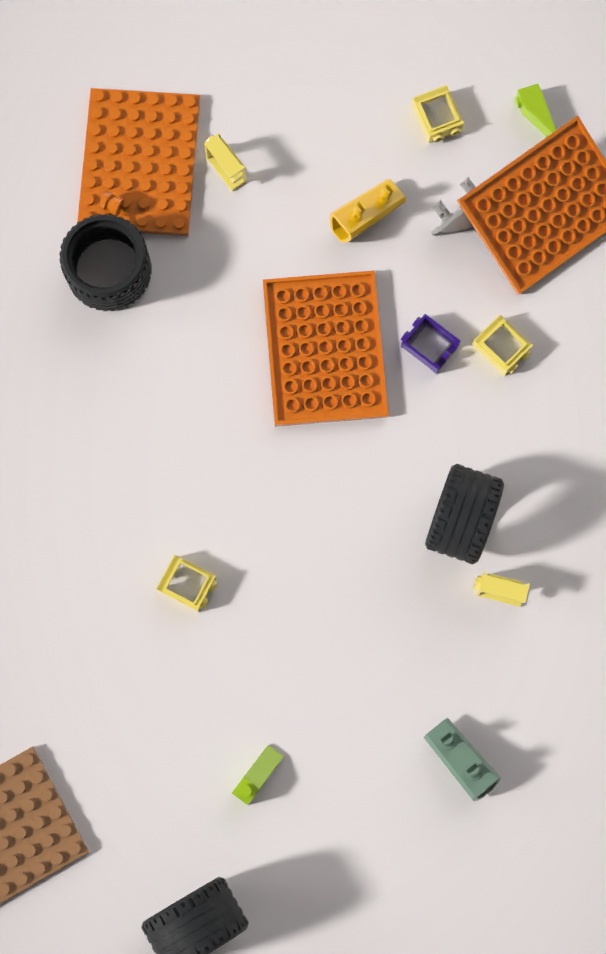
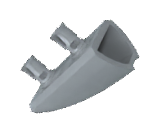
[431,177,476,237]

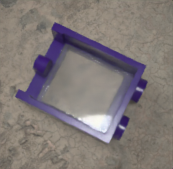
[401,314,461,374]

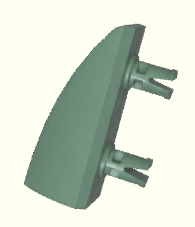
[424,718,501,801]

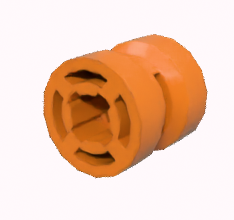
[99,191,125,216]

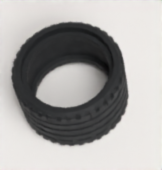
[59,214,152,311]
[425,464,504,565]
[141,877,249,954]

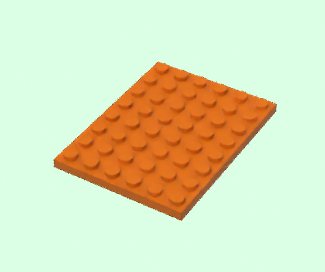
[77,88,200,236]
[456,116,606,295]
[263,270,389,427]

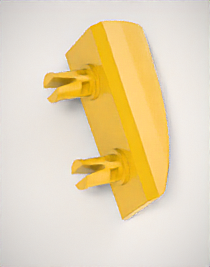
[330,179,406,243]

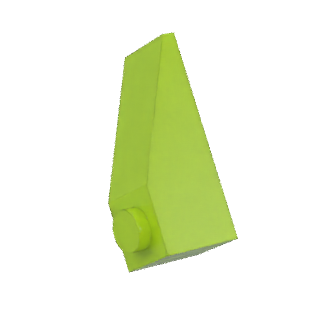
[514,83,556,137]
[232,745,284,805]

